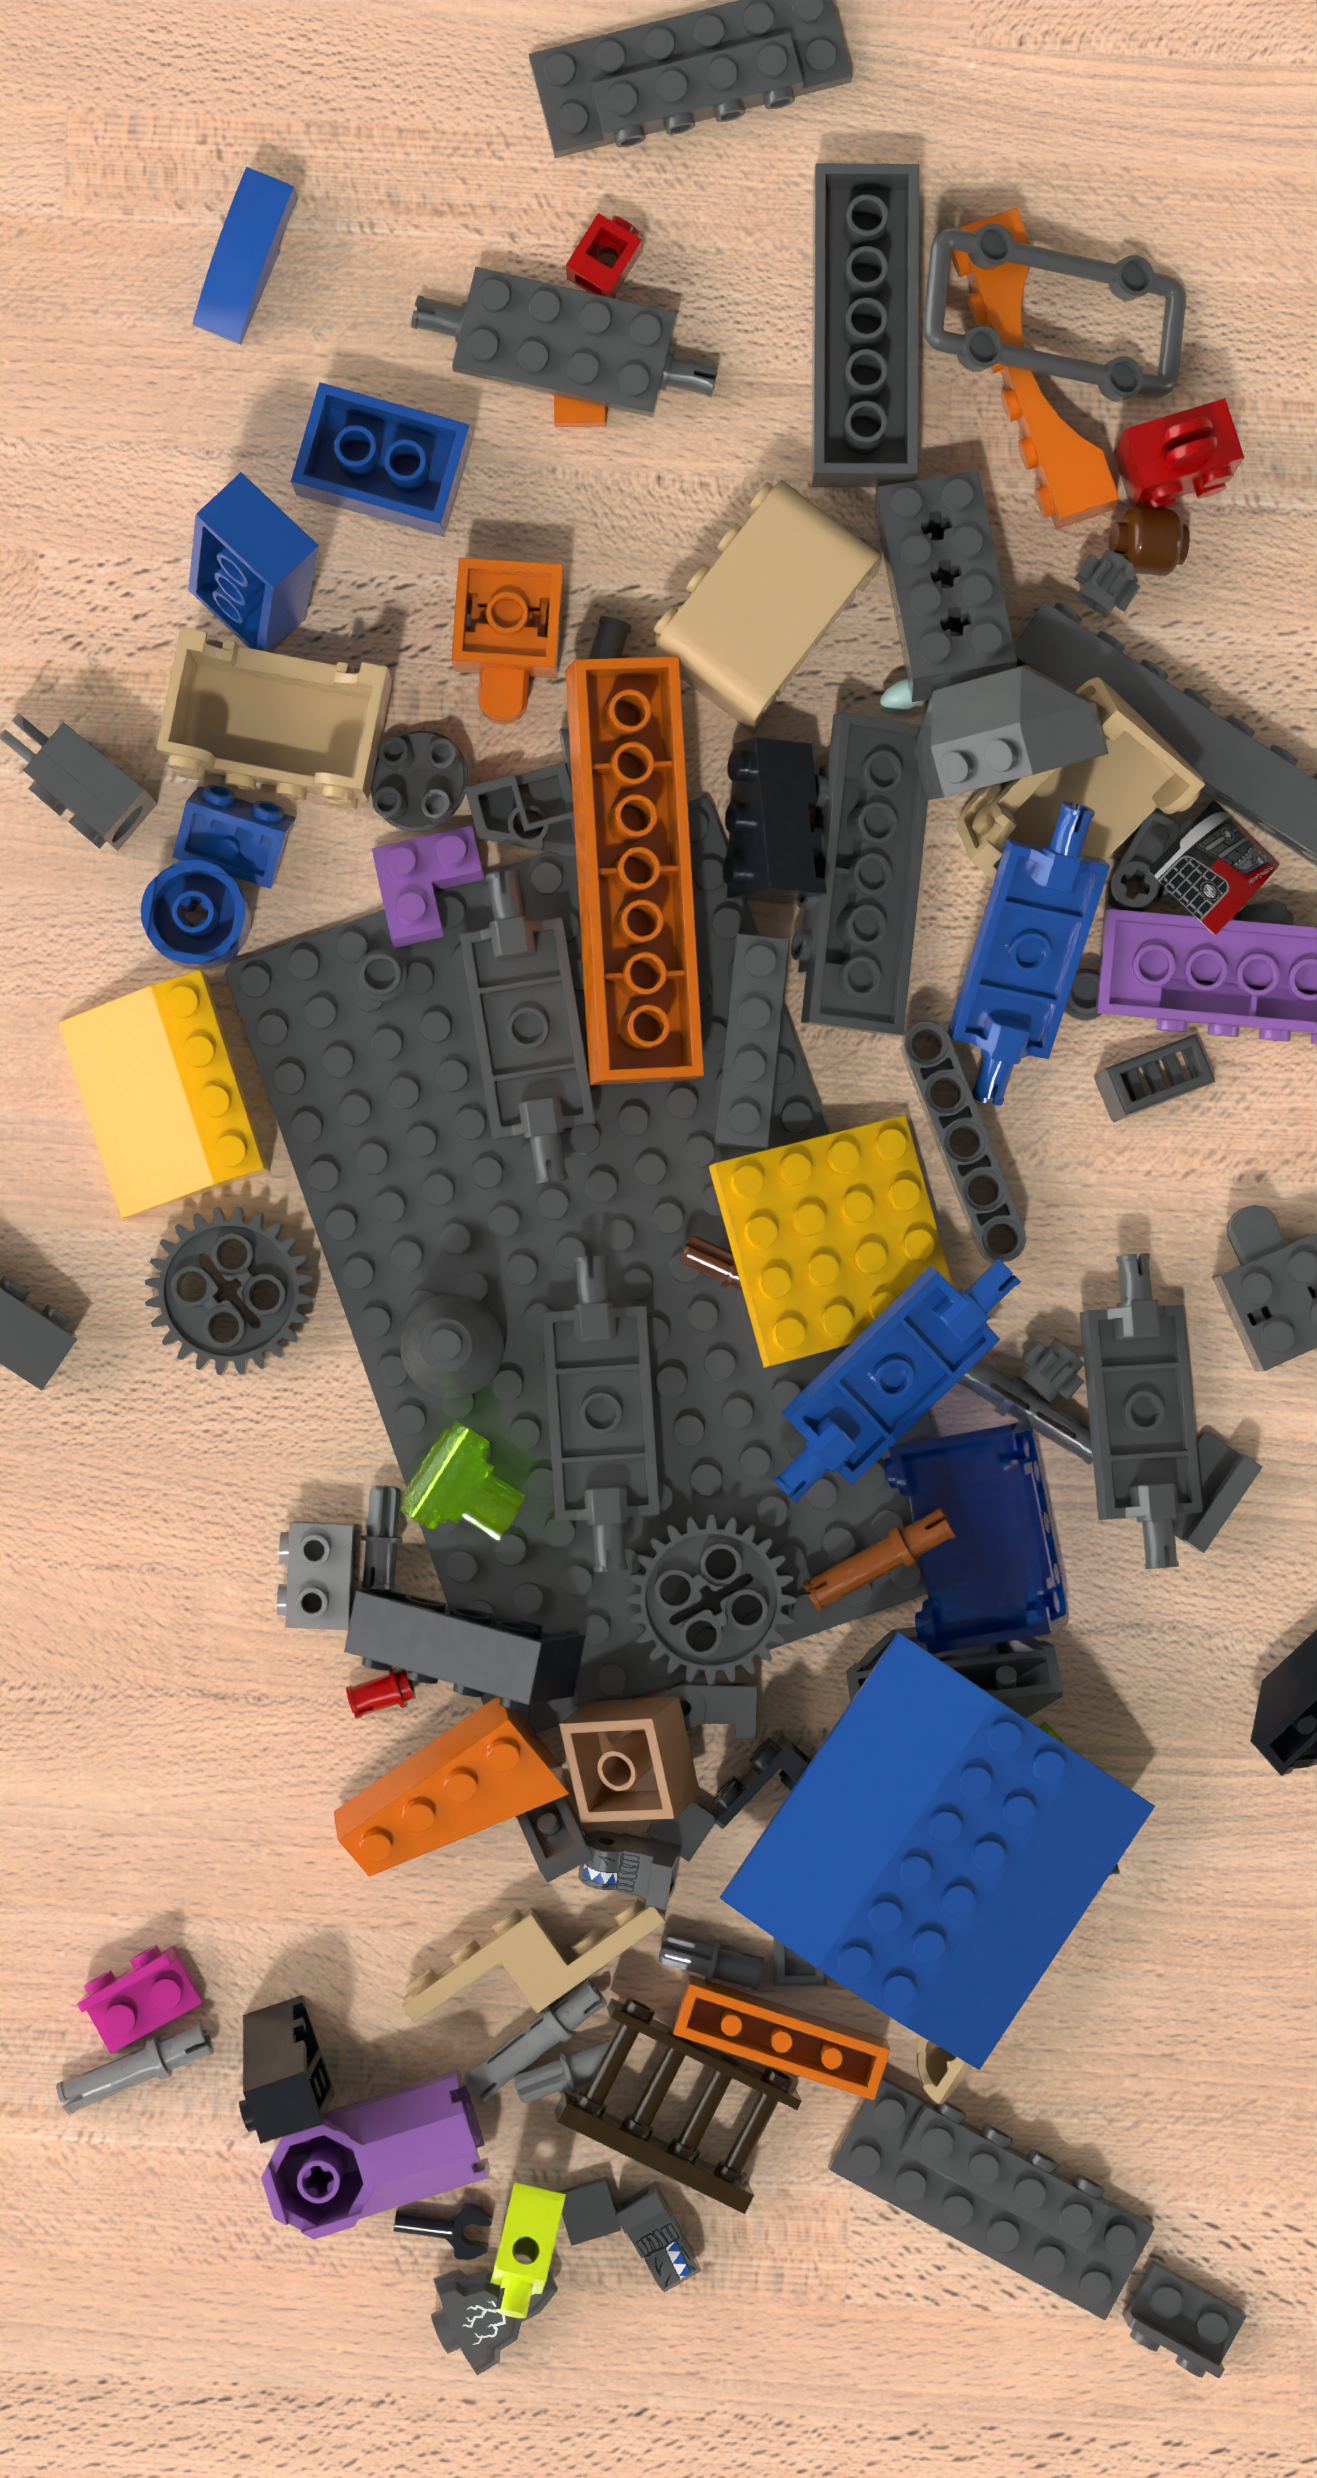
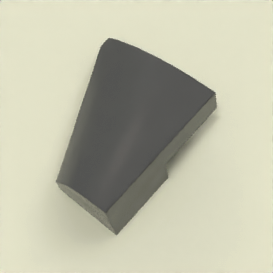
[465,762,576,858]

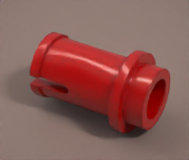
[346,1667,416,1719]

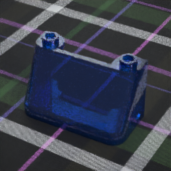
[885,1420,1069,1654]

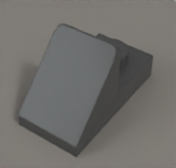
[516,1796,594,1882]

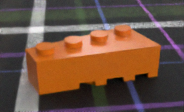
[334,1696,569,1877]

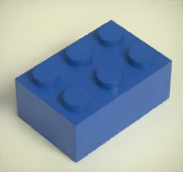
[290,382,472,537]

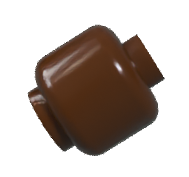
[1109,506,1190,576]

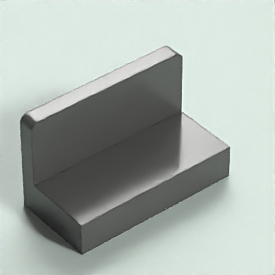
[1174,1432,1263,1553]

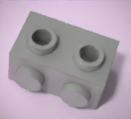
[277,1521,357,1630]

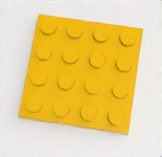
[709,1115,953,1368]

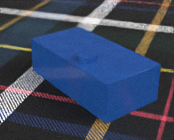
[188,472,319,652]

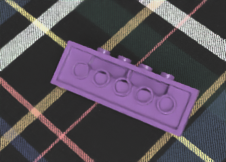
[1096,909,1317,1045]

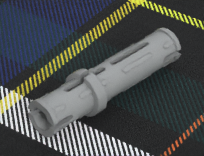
[464,1978,607,2102]
[56,2022,214,2115]

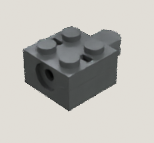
[0,713,157,851]
[1212,1205,1317,1372]

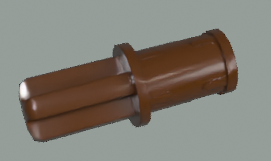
[679,1235,743,1291]

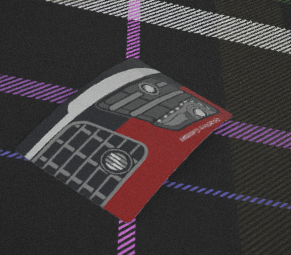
[1149,800,1280,935]

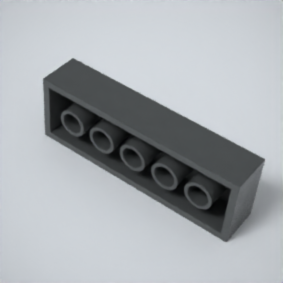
[812,163,919,487]

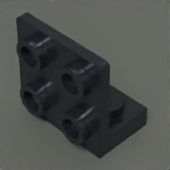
[713,1734,811,1829]

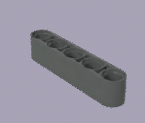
[901,1021,1026,1263]

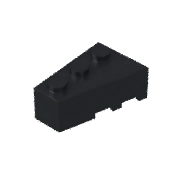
[239,1995,335,2144]

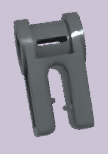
[1106,812,1180,912]

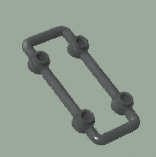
[923,223,1186,402]

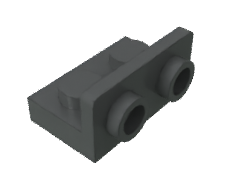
[1123,2260,1247,2378]

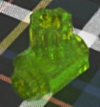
[400,1421,526,1540]

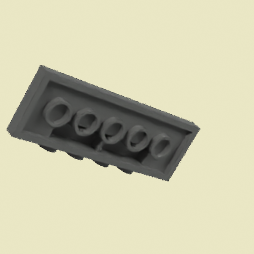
[529,0,852,158]
[791,712,928,1036]
[828,2077,1155,2320]

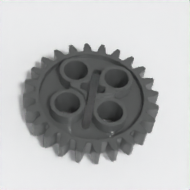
[145,1207,315,1375]
[626,1514,796,1685]

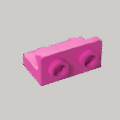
[76,1945,204,2054]

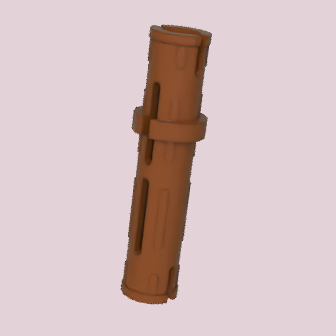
[803,1507,957,1611]

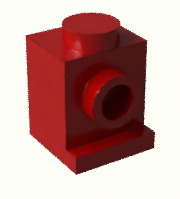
[566,213,643,299]

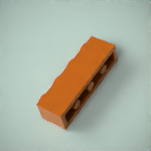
[673,1975,890,2100]

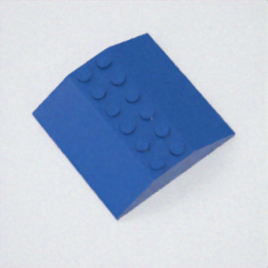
[720,1632,1155,2070]

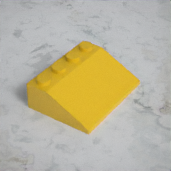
[59,970,270,1219]

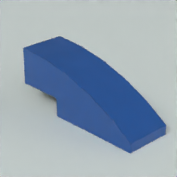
[193,167,298,345]

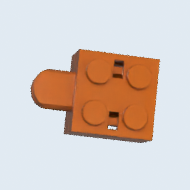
[451,557,564,725]

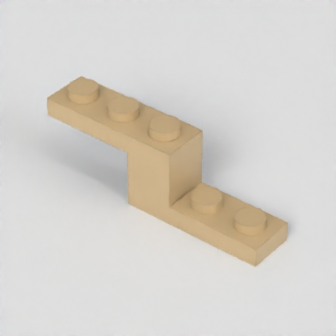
[402,1899,665,2023]

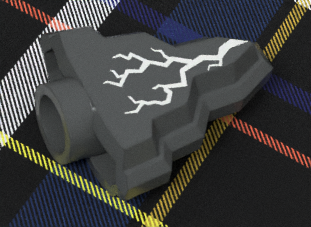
[431,2269,558,2375]

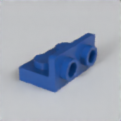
[172,785,296,889]

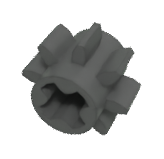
[1074,550,1140,616]
[1021,1338,1085,1403]

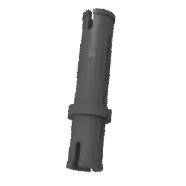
[957,1360,1093,1465]

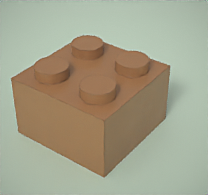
[559,1696,700,1823]

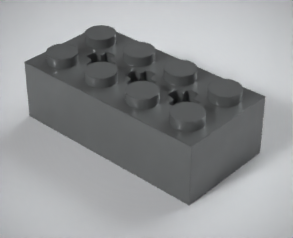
[875,470,1017,702]

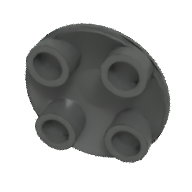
[371,731,468,832]

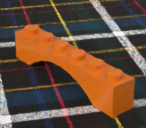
[951,207,1120,530]

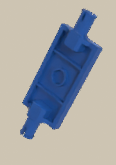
[947,801,1110,1106]
[773,1258,1021,1504]

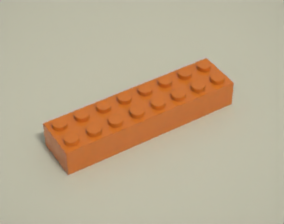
[565,656,704,1085]

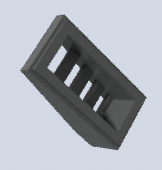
[1094,1034,1215,1122]

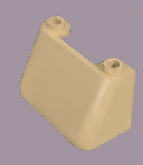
[957,677,1205,880]

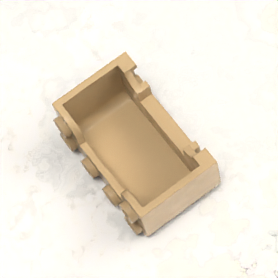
[654,480,882,734]
[156,626,393,810]

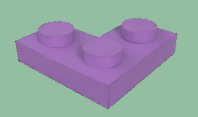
[371,825,484,948]

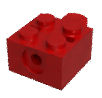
[1113,398,1244,509]

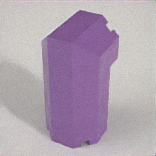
[261,2069,490,2239]

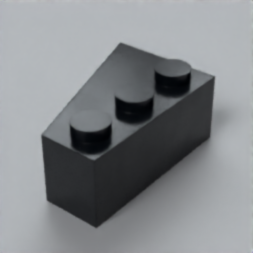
[723,737,827,903]

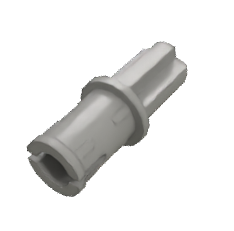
[514,2040,620,2103]

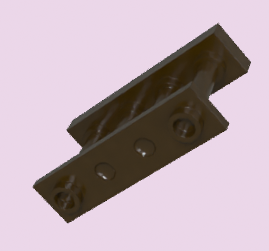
[555,1998,802,2214]

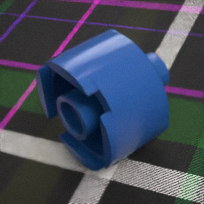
[140,859,252,970]

